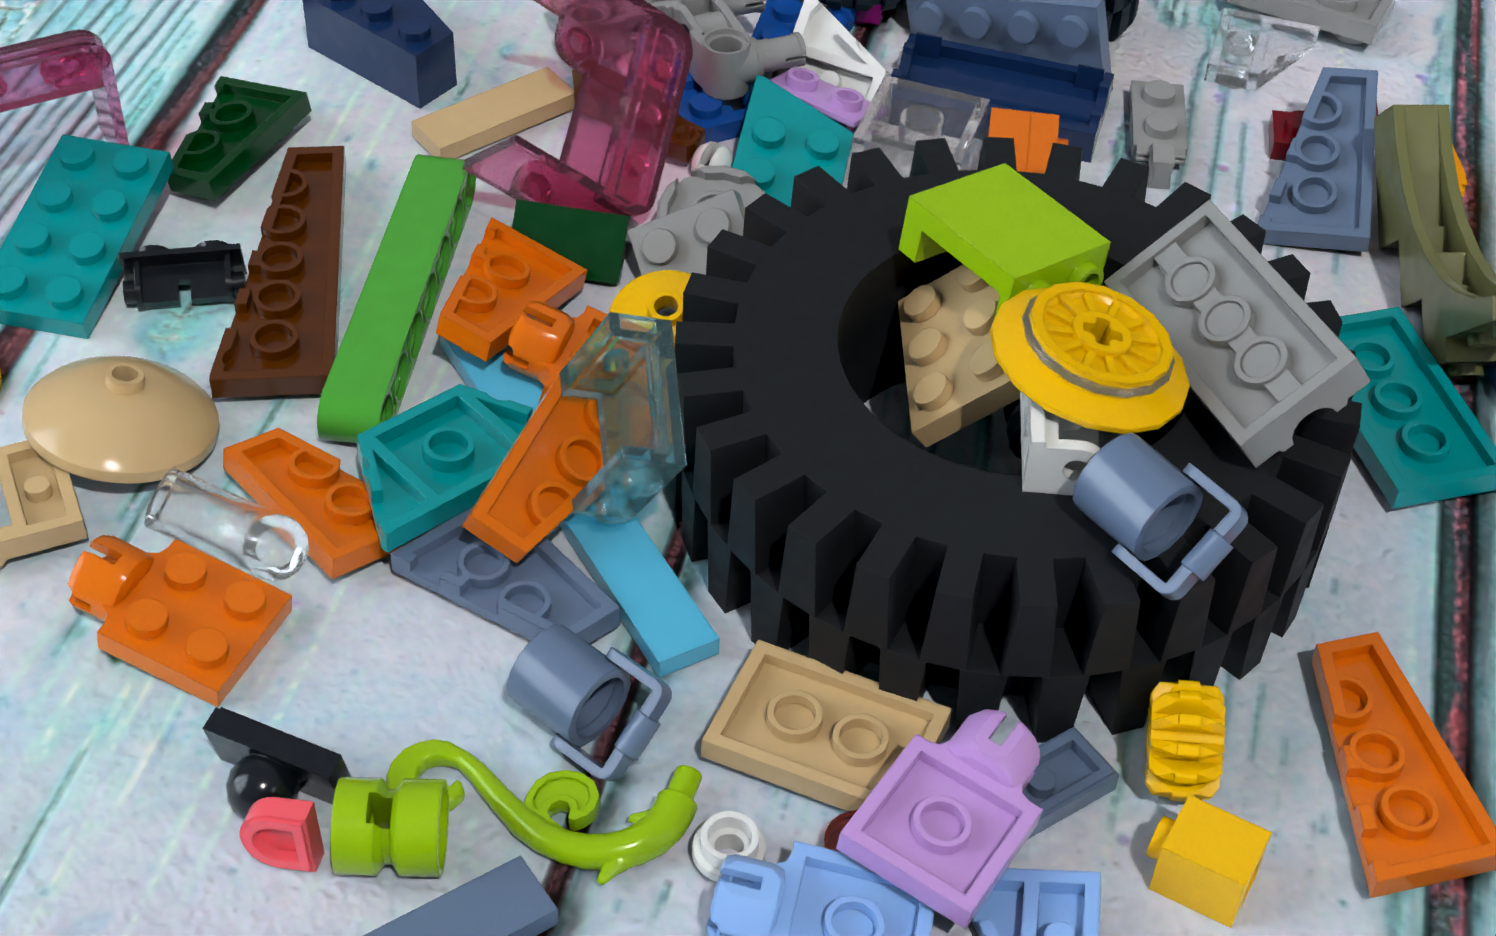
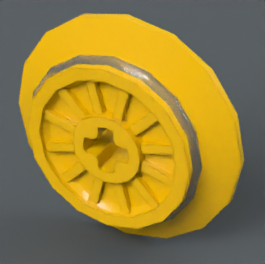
[989,281,1190,434]

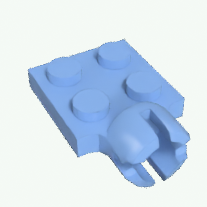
[706,841,935,936]

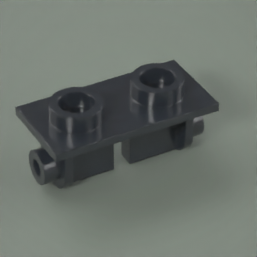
[119,240,247,309]

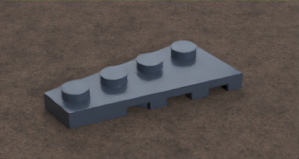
[906,0,1113,91]

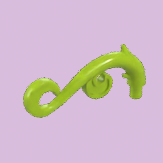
[386,739,702,885]

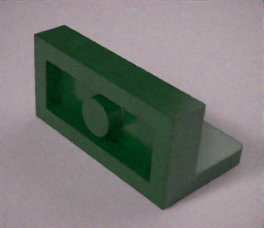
[512,199,638,285]

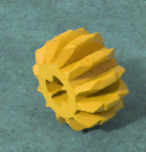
[1144,679,1226,802]

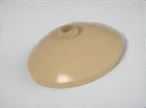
[22,355,219,484]

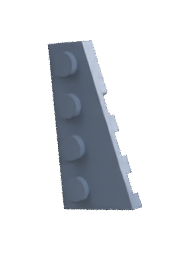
[1257,67,1378,252]

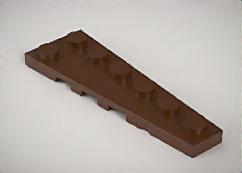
[209,146,346,398]

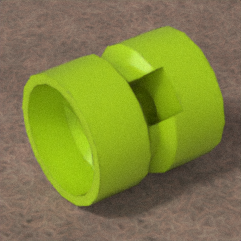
[330,777,449,877]

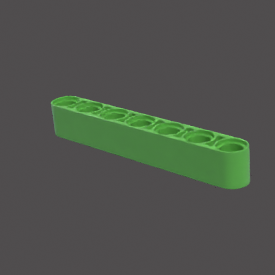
[317,154,476,444]

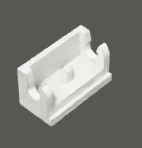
[1020,391,1100,495]

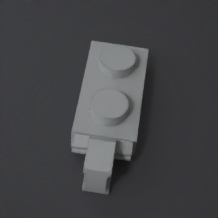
[1128,80,1188,189]

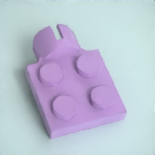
[836,709,1043,929]

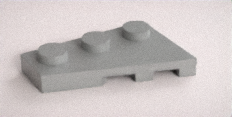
[1226,0,1396,45]

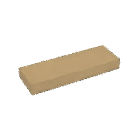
[411,67,575,158]

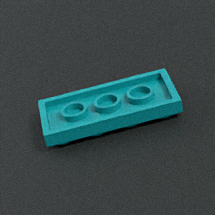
[0,134,174,339]
[1338,307,1496,509]

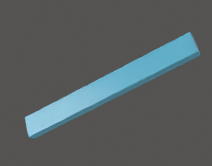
[439,335,720,678]

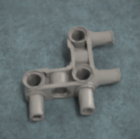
[552,0,806,100]

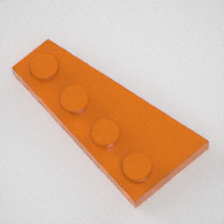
[462,332,674,563]
[1311,632,1496,898]

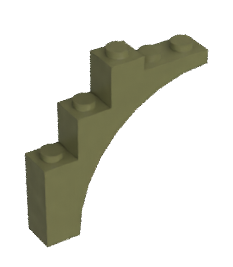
[1374,105,1496,379]

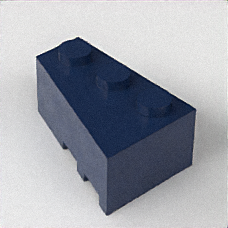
[302,0,457,109]

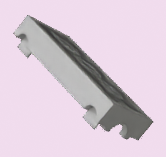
[1104,199,1371,468]

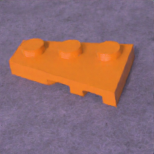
[436,217,588,362]
[223,428,441,579]

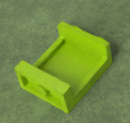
[898,163,1111,319]

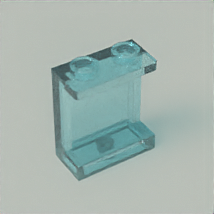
[559,312,687,524]

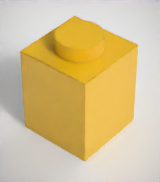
[1146,795,1272,928]

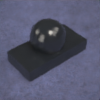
[202,707,352,819]

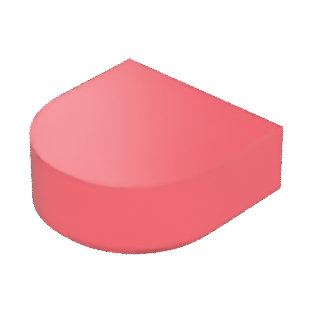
[239,797,325,872]

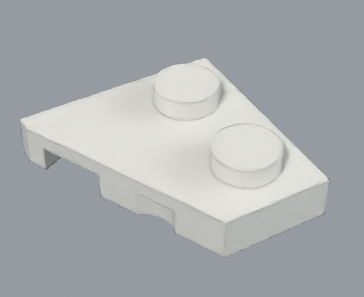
[777,0,891,125]

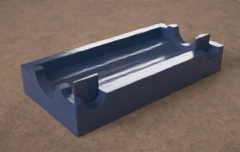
[883,32,1114,163]

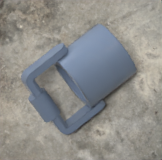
[1072,433,1248,600]
[507,625,672,781]

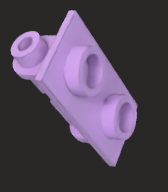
[770,68,882,149]

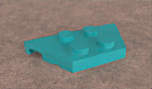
[732,75,854,207]
[357,384,533,553]

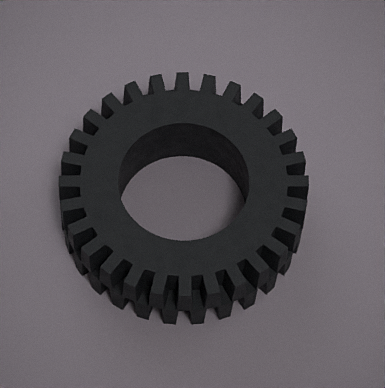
[673,137,1362,743]

